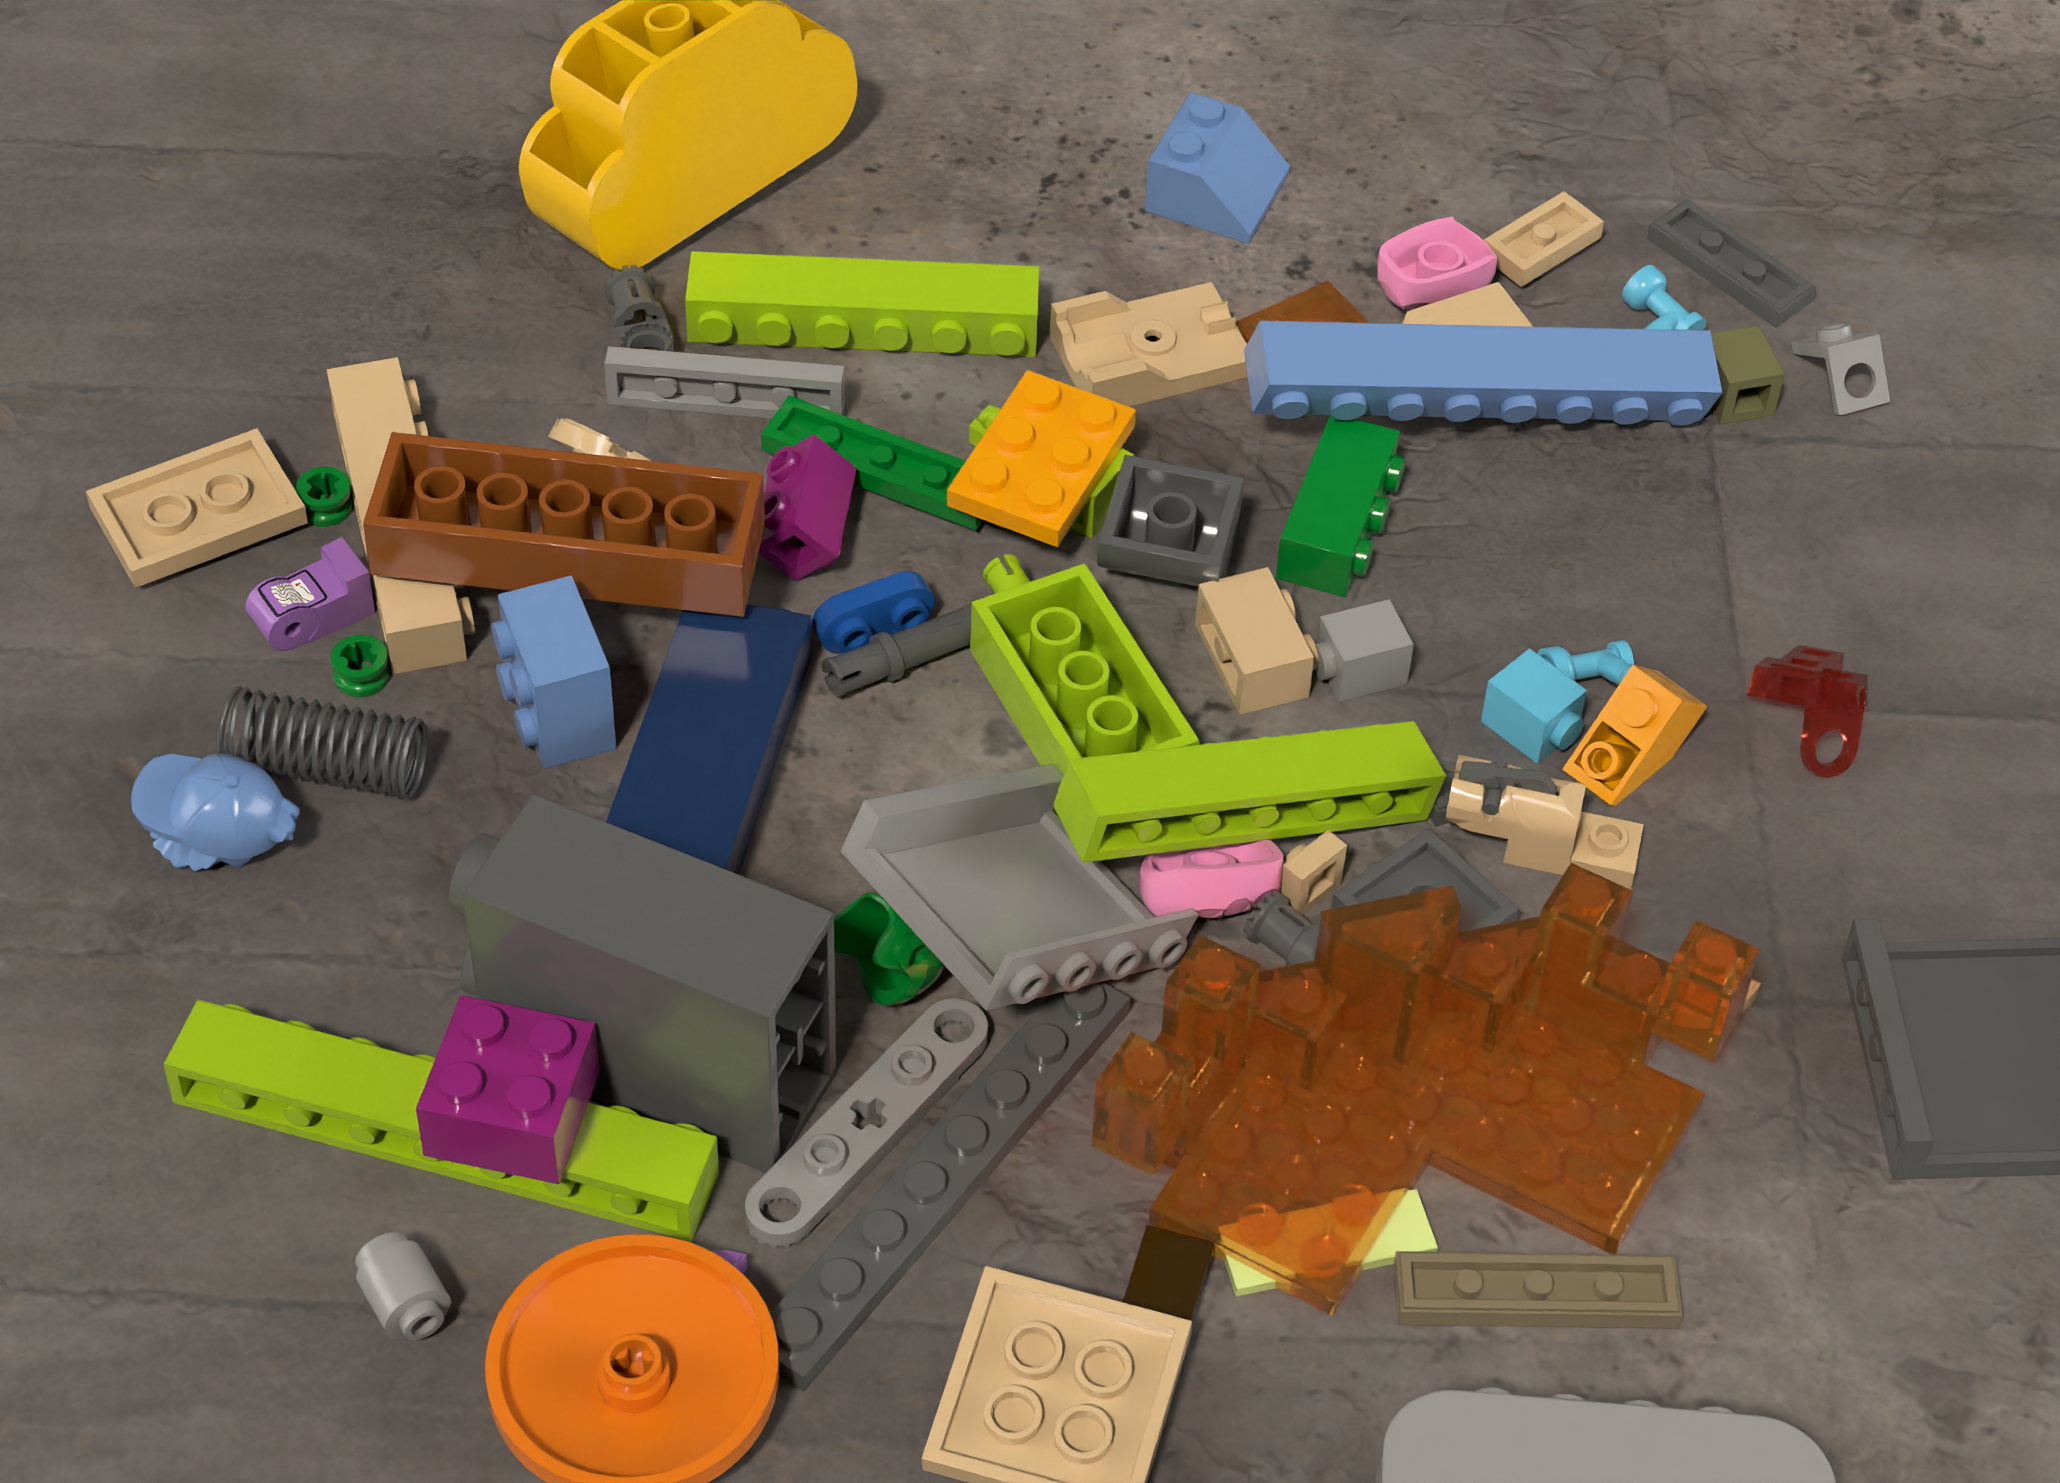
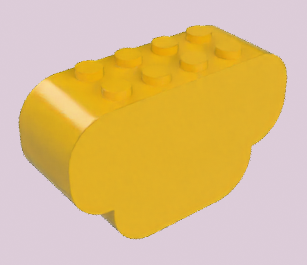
[519,0,857,270]

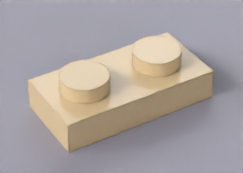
[1484,191,1604,287]

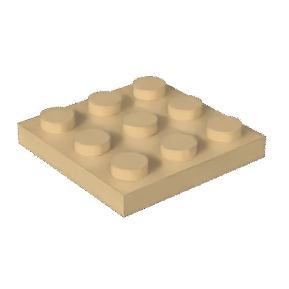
[921,1266,1192,1483]

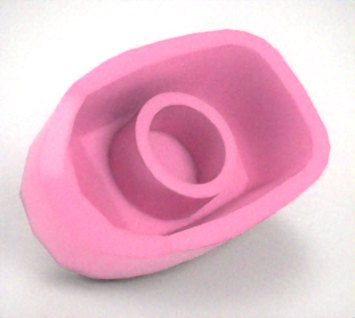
[1378,216,1497,310]
[1139,840,1284,918]

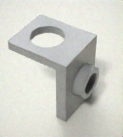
[1791,323,1890,415]

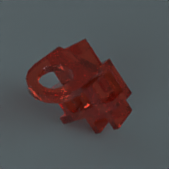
[1747,645,1868,778]

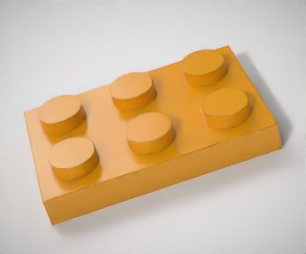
[947,370,1136,547]

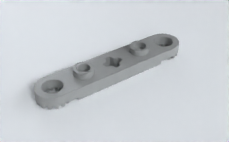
[745,998,988,1249]

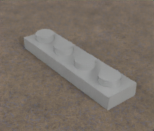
[604,346,845,419]

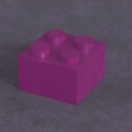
[416,995,600,1184]

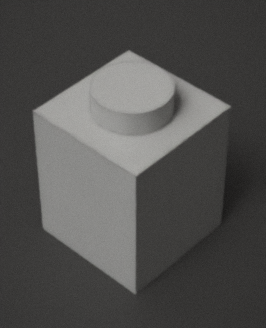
[1314,599,1414,702]

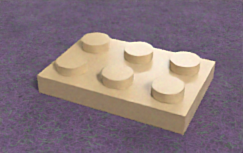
[86,428,308,588]

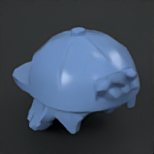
[131,753,300,871]

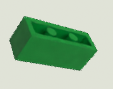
[1275,415,1406,598]

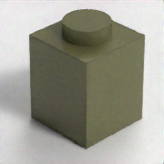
[1711,325,1785,425]

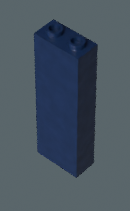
[606,604,812,875]

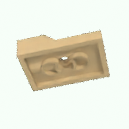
[1050,282,1247,407]

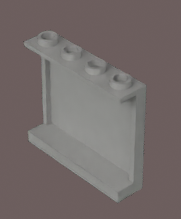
[840,764,1199,1011]

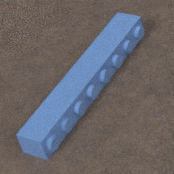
[1244,321,1723,425]

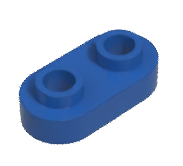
[811,571,935,653]

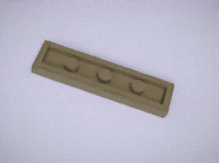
[1393,1251,1683,1329]

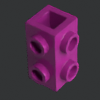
[758,434,857,581]

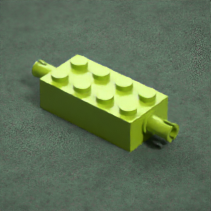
[970,554,1199,775]

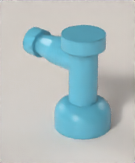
[1622,265,1707,330]
[1537,640,1634,686]

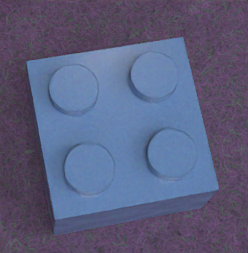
[491,575,616,769]

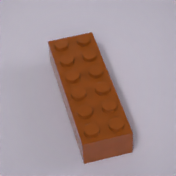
[363,432,765,617]

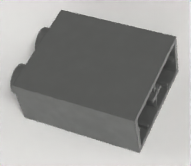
[448,794,836,1173]

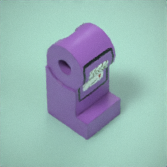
[245,537,375,650]

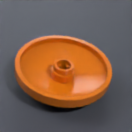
[485,1234,779,1483]

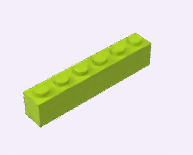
[685,251,1040,357]
[1053,721,1447,863]

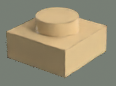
[1279,830,1347,915]

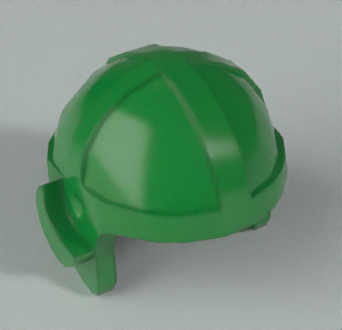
[834,891,946,1006]

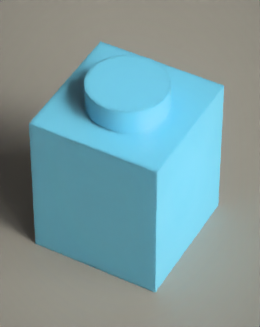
[1481,648,1587,764]

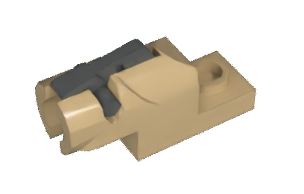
[1445,755,1644,889]

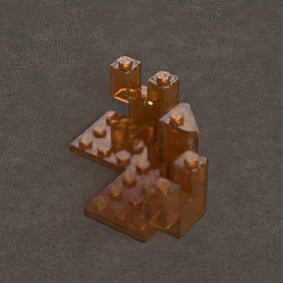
[1091,863,1760,1316]

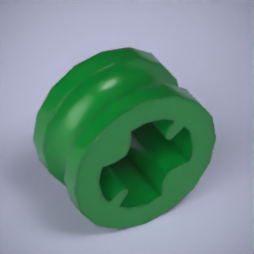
[295,466,354,527]
[330,634,391,698]

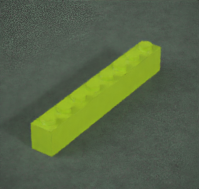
[163,999,719,1242]

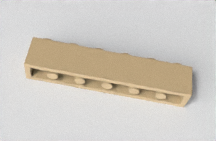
[326,357,475,675]

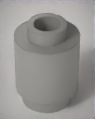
[355,1232,451,1340]

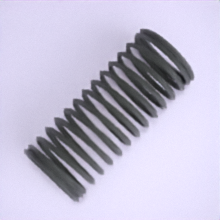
[217,686,428,800]

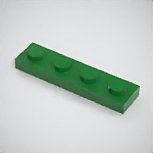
[761,395,983,531]

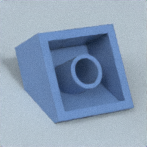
[1145,92,1290,244]

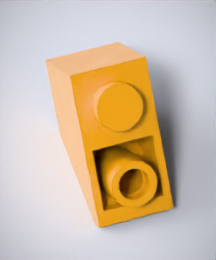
[1562,665,1708,806]

